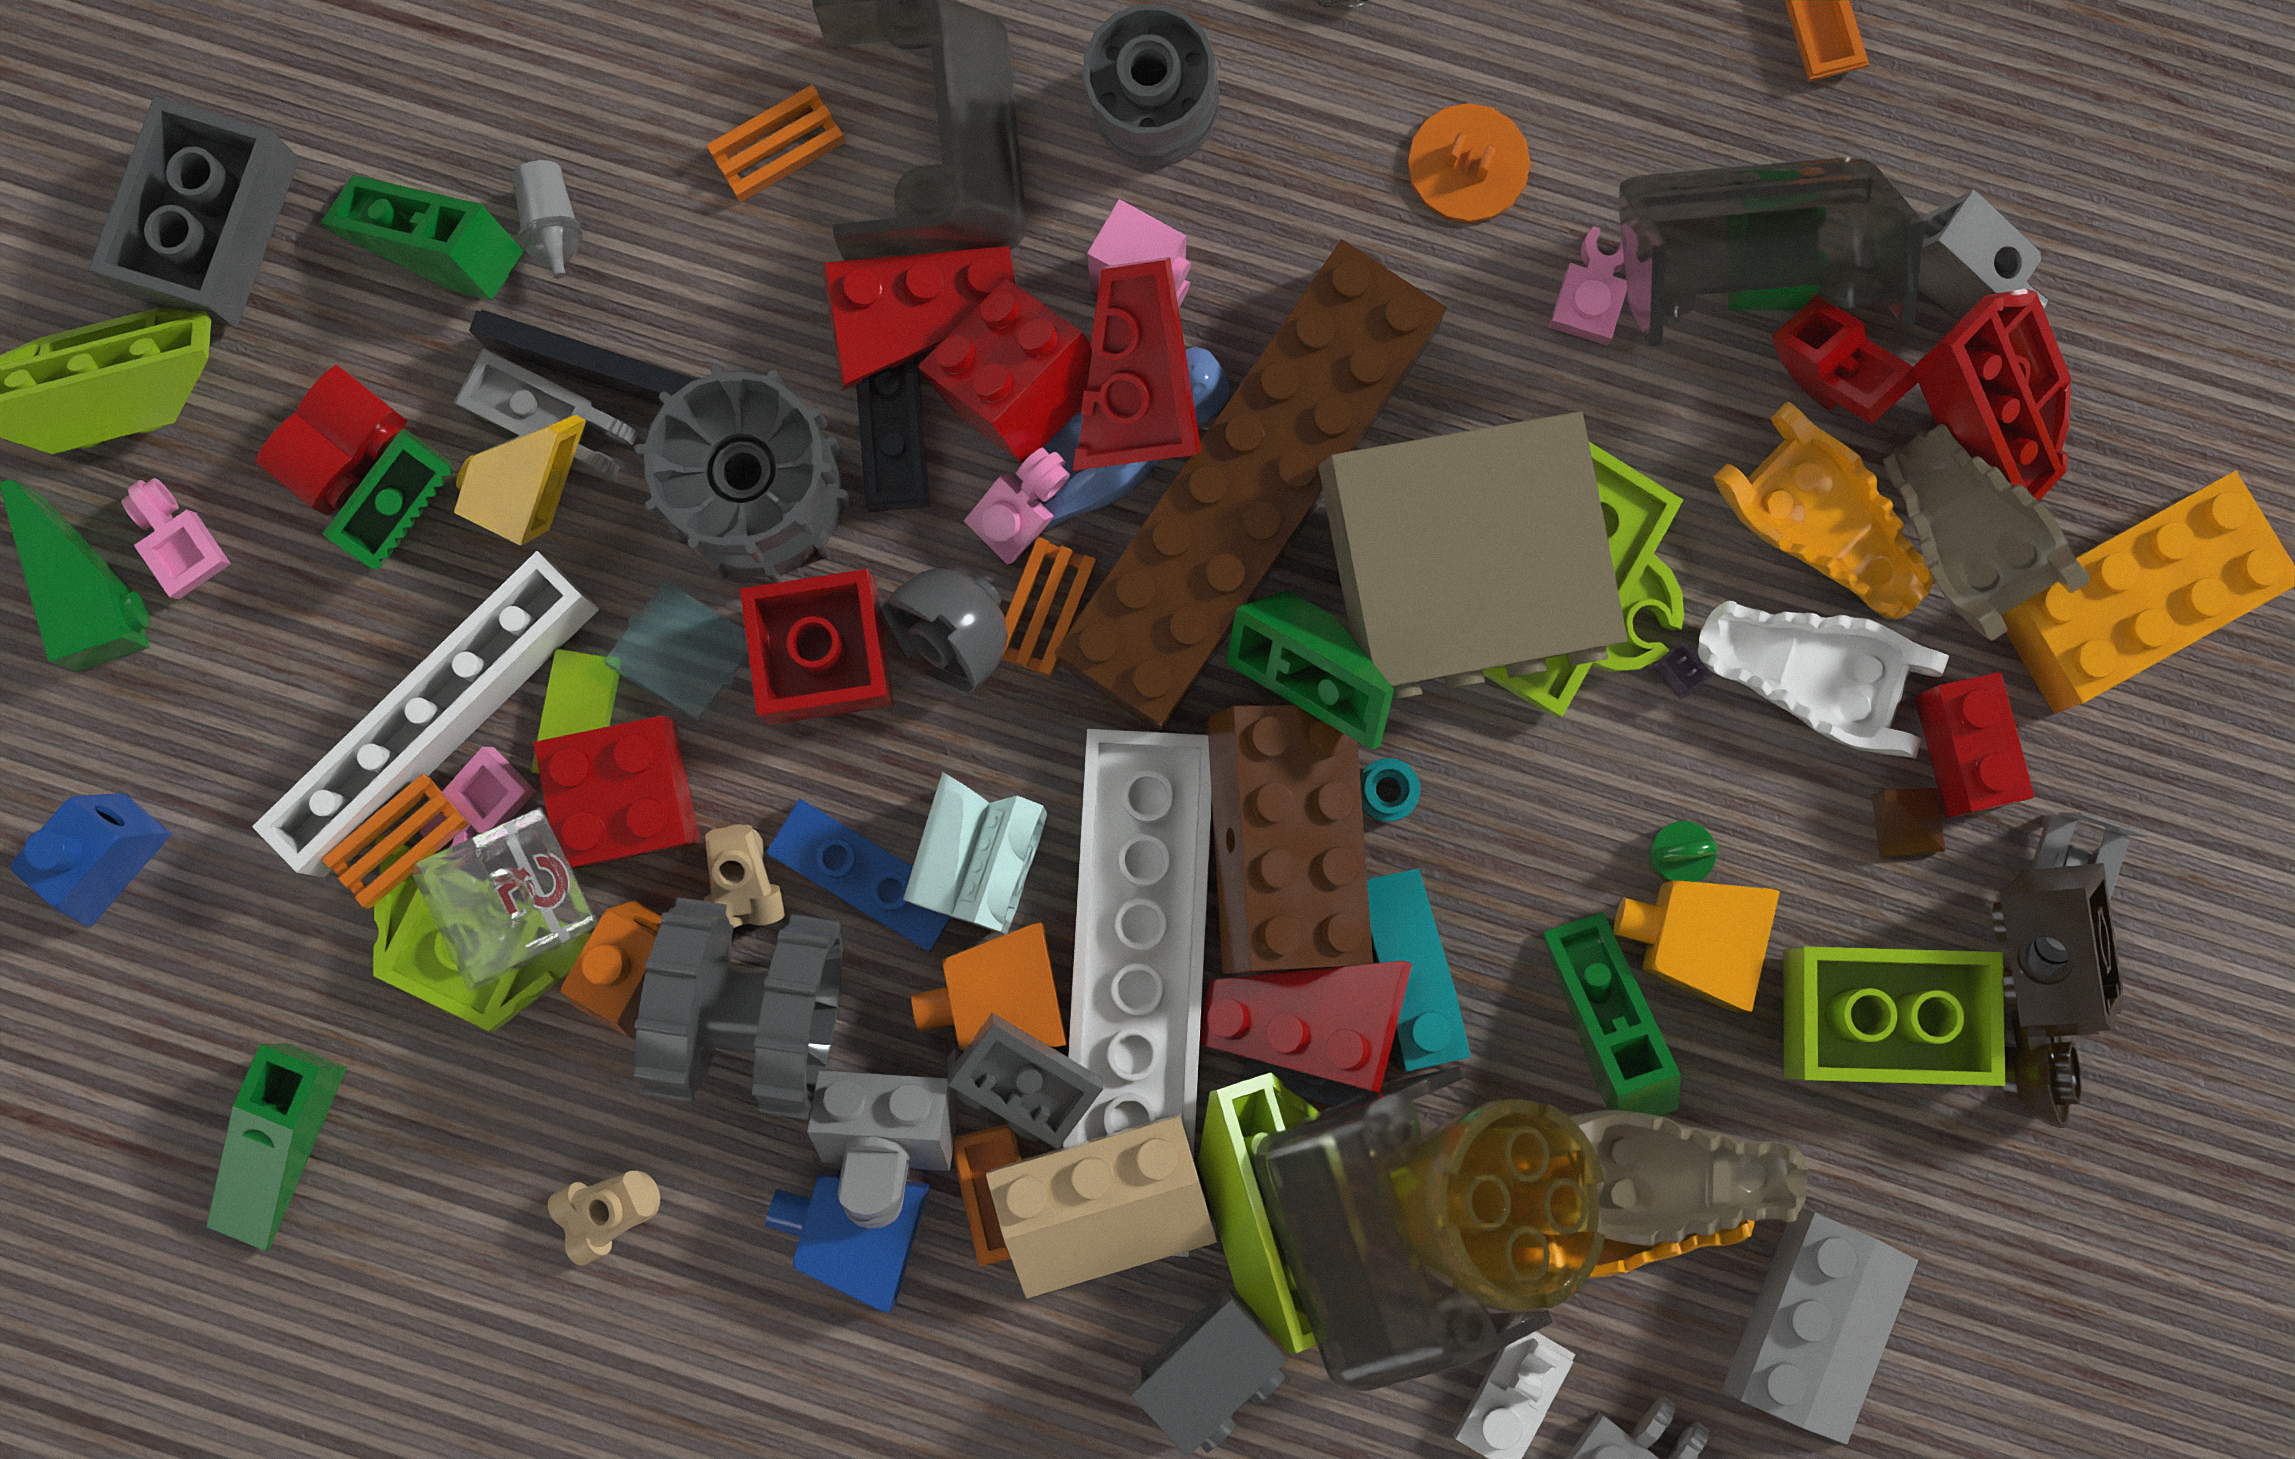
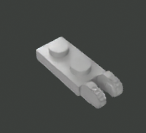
[453,349,639,480]

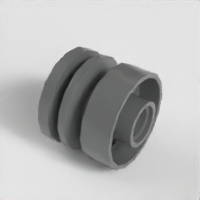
[1083,4,1220,165]

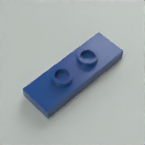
[766,798,953,953]

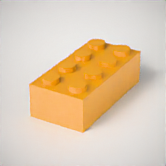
[2001,471,2295,714]

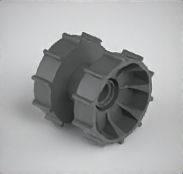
[634,363,853,583]
[634,897,845,1120]

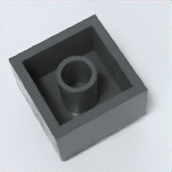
[1131,1285,1287,1458]

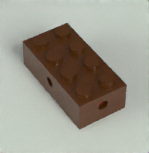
[1207,705,1373,974]

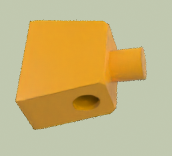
[1614,881,1780,1012]

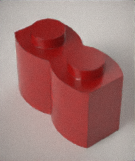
[254,364,408,516]

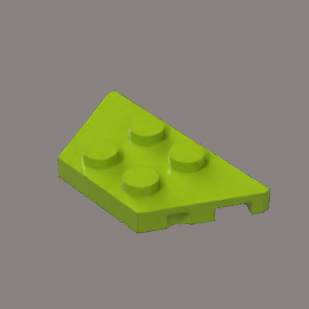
[373,834,592,1031]

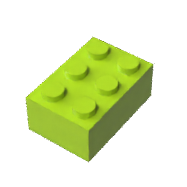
[1783,946,2005,1086]

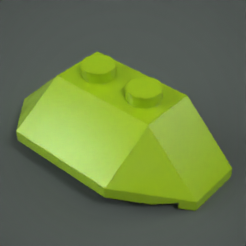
[0,307,211,454]
[1198,1073,1369,1354]

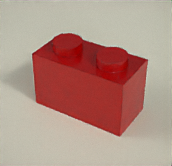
[1914,672,2035,819]

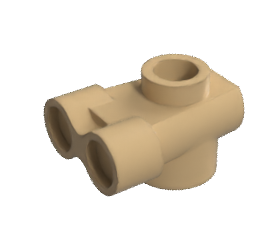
[703,824,785,928]
[548,1170,660,1266]

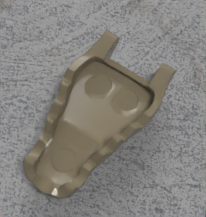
[1883,424,2090,641]
[1553,1110,1808,1246]

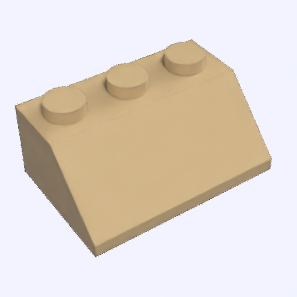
[986,1113,1217,1299]

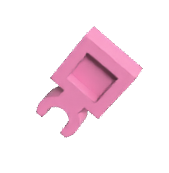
[1549,226,1632,346]
[420,747,536,862]

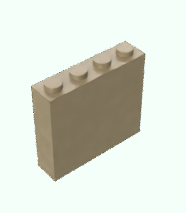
[1318,411,1628,700]

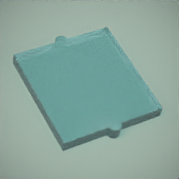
[604,580,748,723]

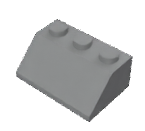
[1722,1209,1918,1445]

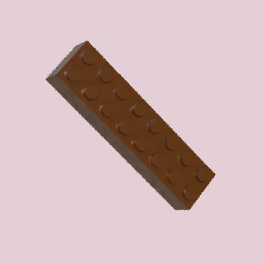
[1054,239,1447,733]

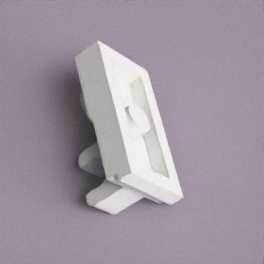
[1453,1320,1575,1459]

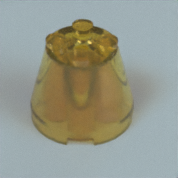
[1366,1099,1606,1311]

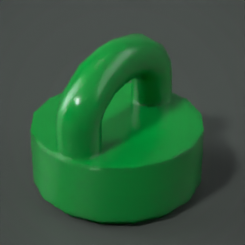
[1649,821,1718,882]

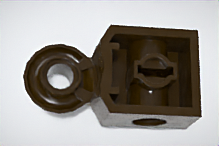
[1992,863,2123,1128]

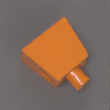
[560,900,662,1038]
[911,923,1068,1050]

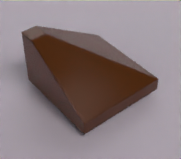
[1872,788,1946,858]

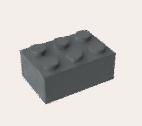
[88,95,300,329]

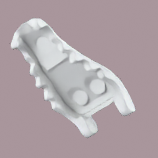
[1697,601,1949,759]

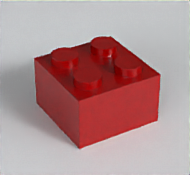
[918,278,1092,465]
[739,569,895,725]
[533,715,701,870]

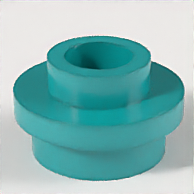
[1360,758,1420,822]

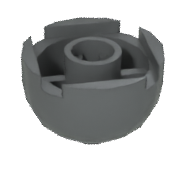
[880,568,1008,696]

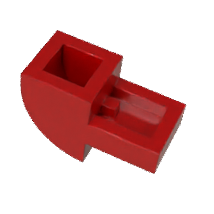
[1772,295,1918,424]

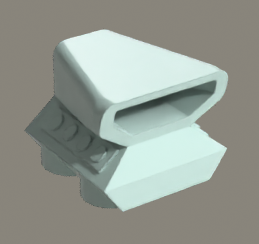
[903,772,1047,935]

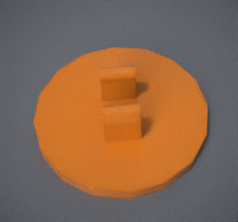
[1407,103,1531,224]

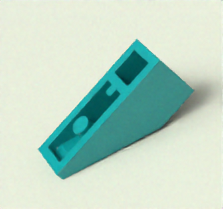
[1367,868,1471,1072]

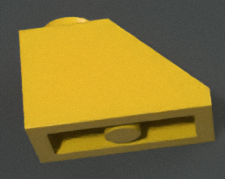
[454,415,586,546]

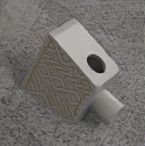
[1885,189,2048,318]

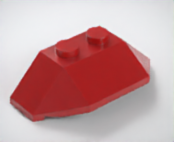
[1911,289,2071,501]

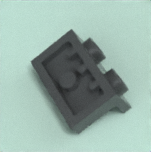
[947,1013,1103,1149]

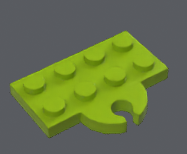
[1483,442,1684,718]

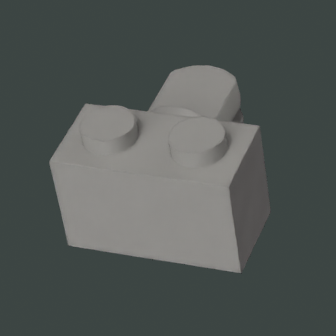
[807,1070,959,1229]

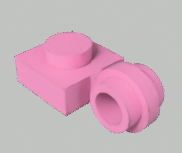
[964,448,1070,565]
[121,478,231,600]

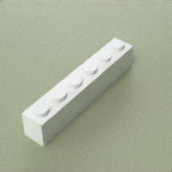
[252,551,599,878]

